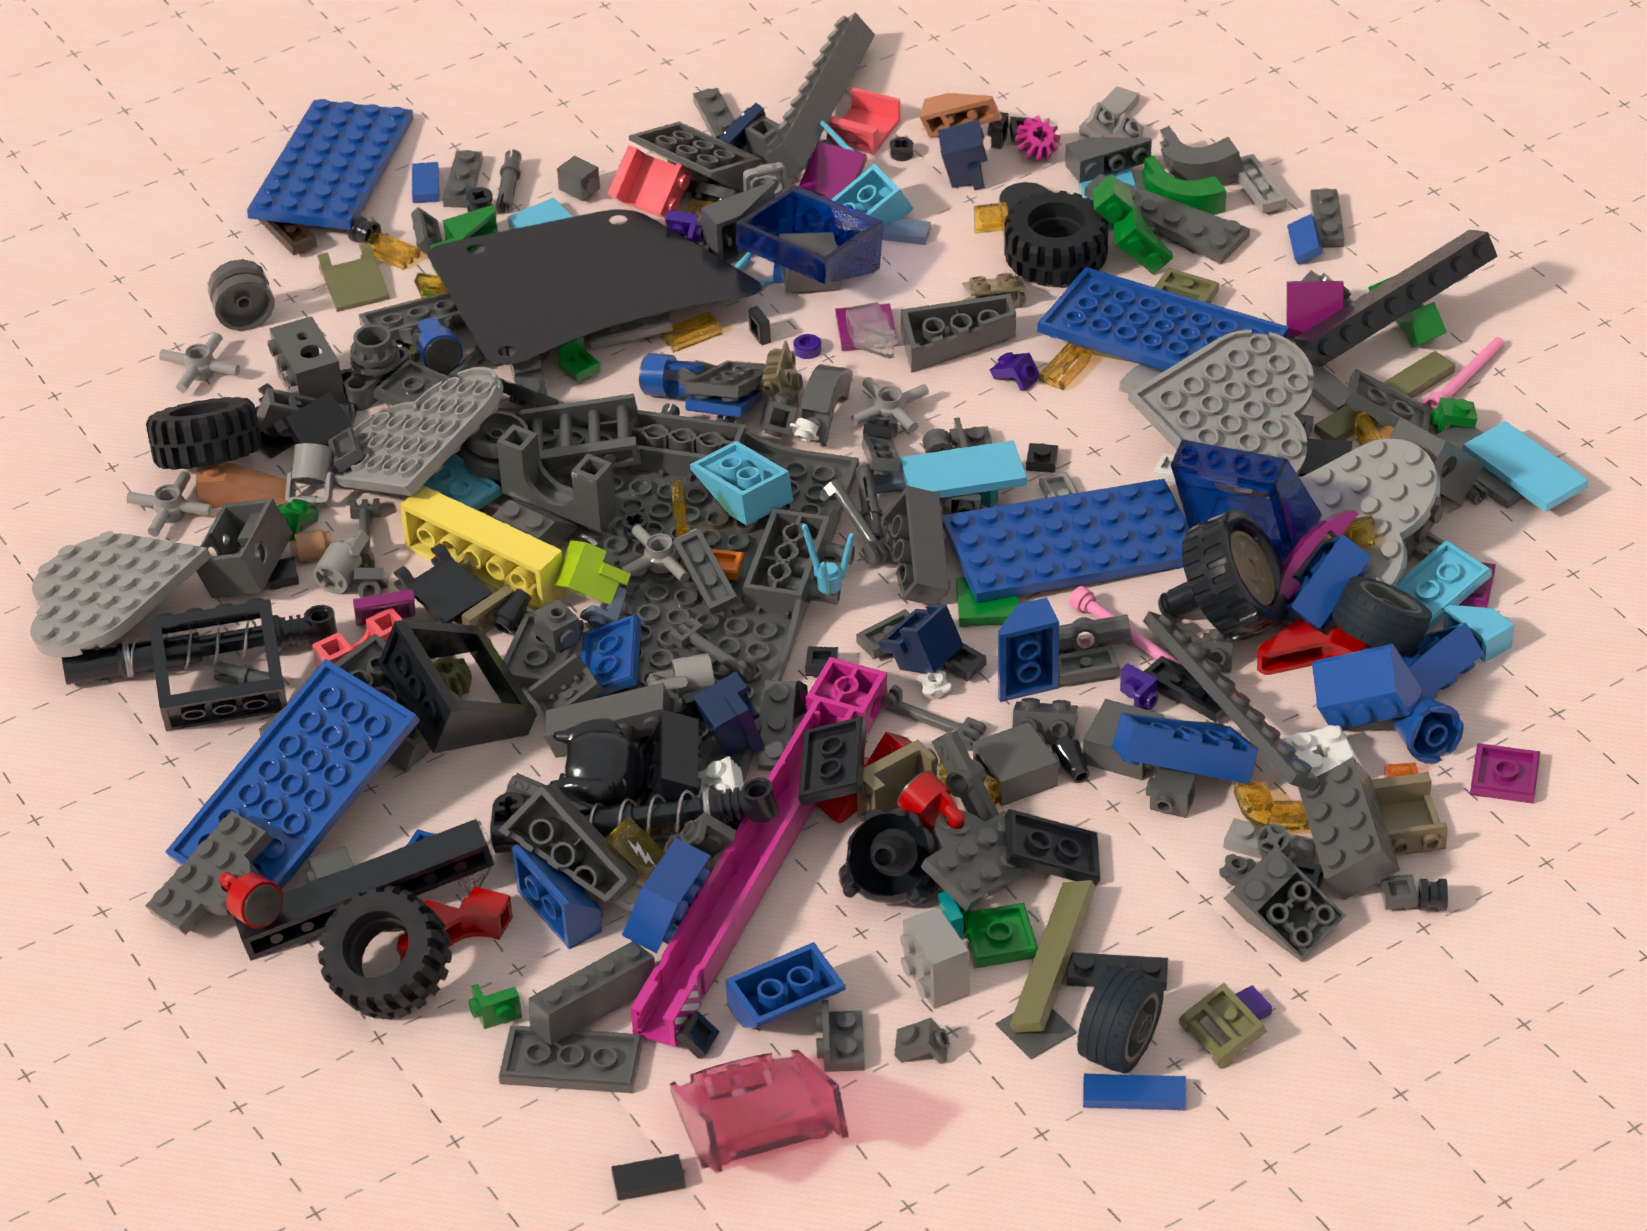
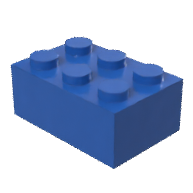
[622,838,711,953]

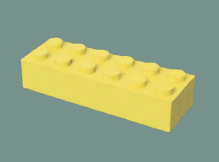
[400,486,566,610]

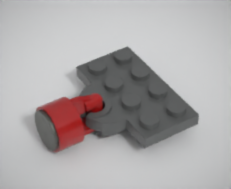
[897,771,1031,911]
[145,811,284,935]

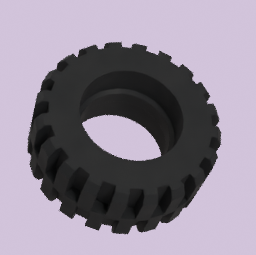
[1004,190,1108,287]
[146,397,262,470]
[318,886,452,1019]

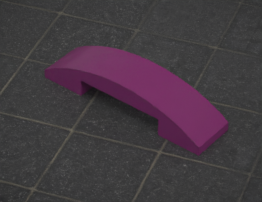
[1279,510,1358,600]

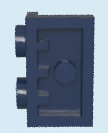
[717,102,766,150]

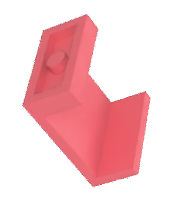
[826,87,901,155]
[608,145,692,219]

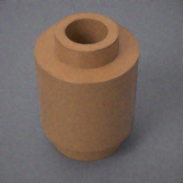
[289,529,332,563]

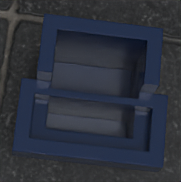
[938,119,988,190]
[878,604,964,673]
[693,672,765,757]

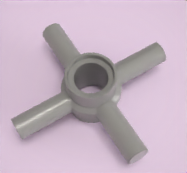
[159,332,240,393]
[851,377,929,433]
[126,471,212,537]
[620,524,696,583]

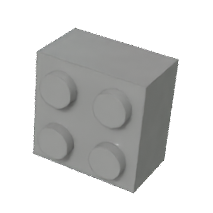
[900,907,969,1009]

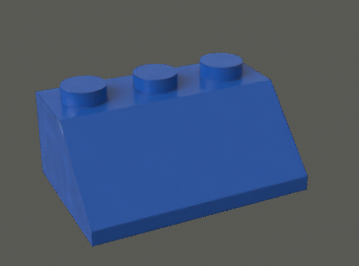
[1286,534,1372,630]
[998,598,1059,702]
[1401,622,1484,700]
[1312,644,1422,729]
[512,844,603,949]
[726,942,846,1028]

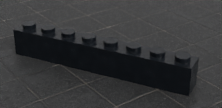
[1294,229,1498,367]
[233,819,495,961]

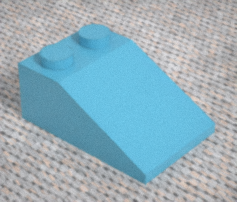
[813,163,914,245]
[690,441,793,525]

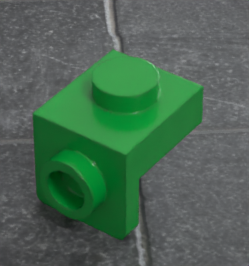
[557,336,601,383]
[1430,397,1478,435]
[277,499,319,541]
[468,984,522,1030]

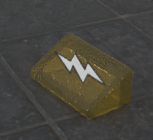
[606,816,665,880]

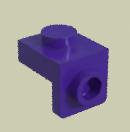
[990,352,1041,391]

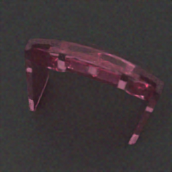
[669,1049,849,1173]

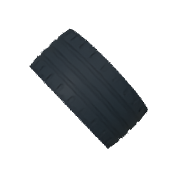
[1332,576,1432,657]
[1077,964,1164,1074]

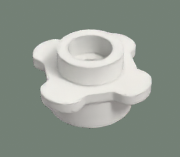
[789,418,819,442]
[917,670,951,699]

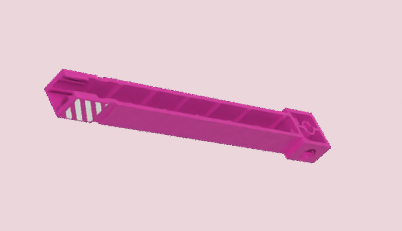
[630,657,888,1048]

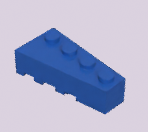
[1111,713,1259,784]

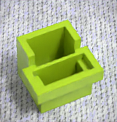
[553,540,631,605]

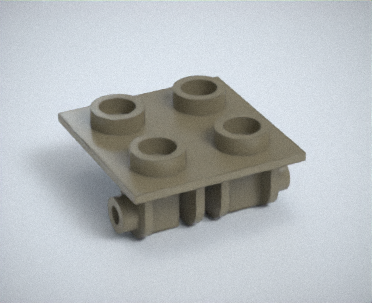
[962,273,1026,307]
[760,340,803,408]

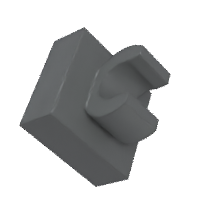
[353,567,389,598]

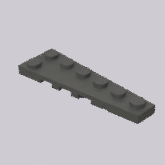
[1084,174,1250,265]

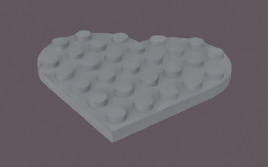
[1128,330,1314,496]
[330,367,503,496]
[1253,439,1441,613]
[30,531,211,657]

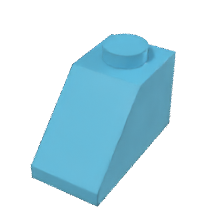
[1443,605,1514,662]

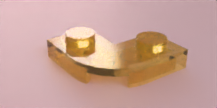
[1234,782,1310,831]

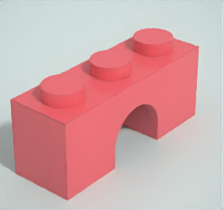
[312,607,403,669]

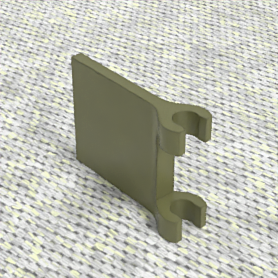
[317,242,390,312]

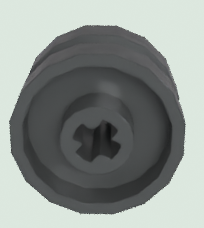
[208,259,275,331]
[463,411,528,480]

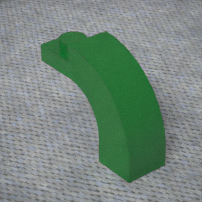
[1141,156,1226,215]

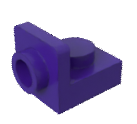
[665,210,703,245]
[1120,663,1159,710]

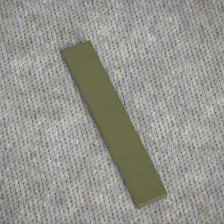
[1314,351,1456,440]
[1009,880,1096,1033]

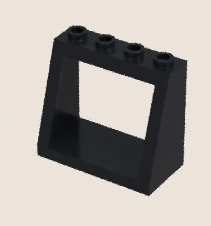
[148,598,287,731]
[378,619,537,754]

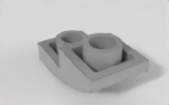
[1086,102,1144,138]
[1119,364,1164,394]

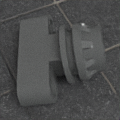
[344,324,410,411]

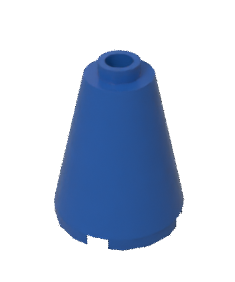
[1390,695,1464,764]

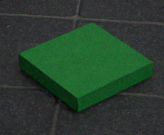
[956,577,1018,626]
[961,903,1038,968]

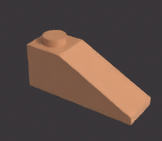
[919,93,1002,138]
[196,462,288,508]

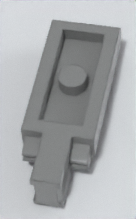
[1223,818,1316,863]

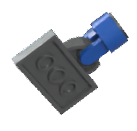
[358,291,466,373]
[639,353,765,402]

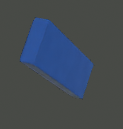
[1083,1073,1186,1110]

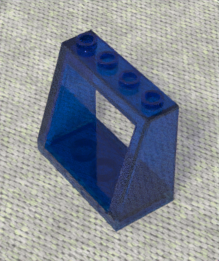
[735,185,884,284]
[1171,439,1322,562]

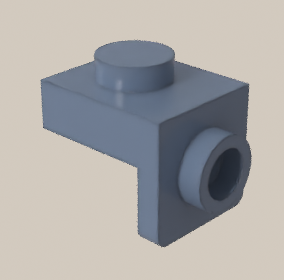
[580,586,627,628]

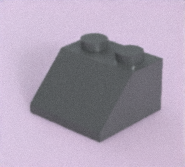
[491,500,577,548]

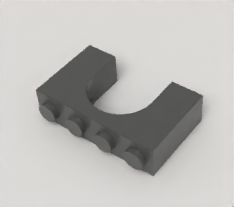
[497,424,617,532]

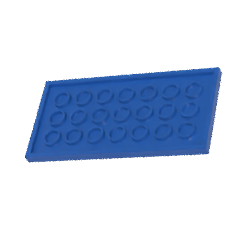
[247,99,414,230]
[1037,267,1289,371]
[942,479,1190,602]
[165,659,420,890]

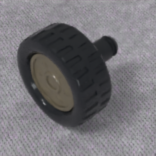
[1158,510,1291,641]

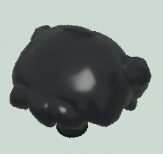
[550,718,643,807]
[838,807,940,905]

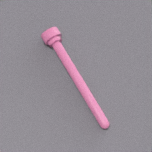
[1423,337,1504,412]
[1069,586,1185,668]

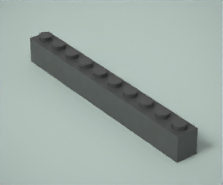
[764,12,875,179]

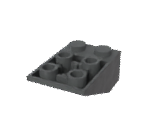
[701,181,776,264]
[1223,846,1346,961]

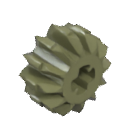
[431,655,472,698]

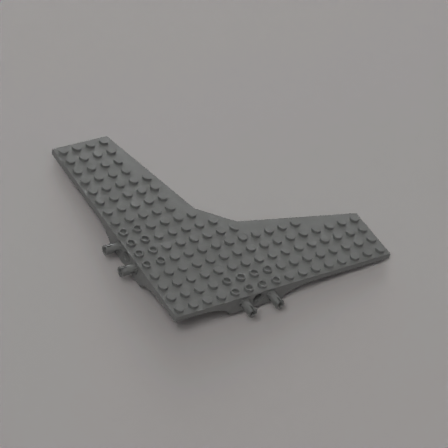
[456,403,859,783]

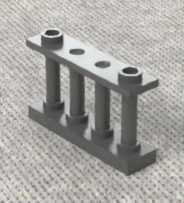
[520,393,641,477]

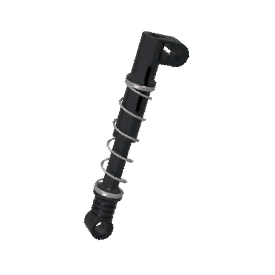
[62,605,338,685]
[490,778,779,854]

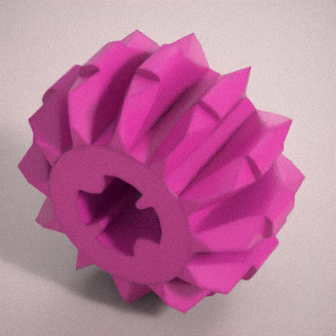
[1015,115,1061,162]

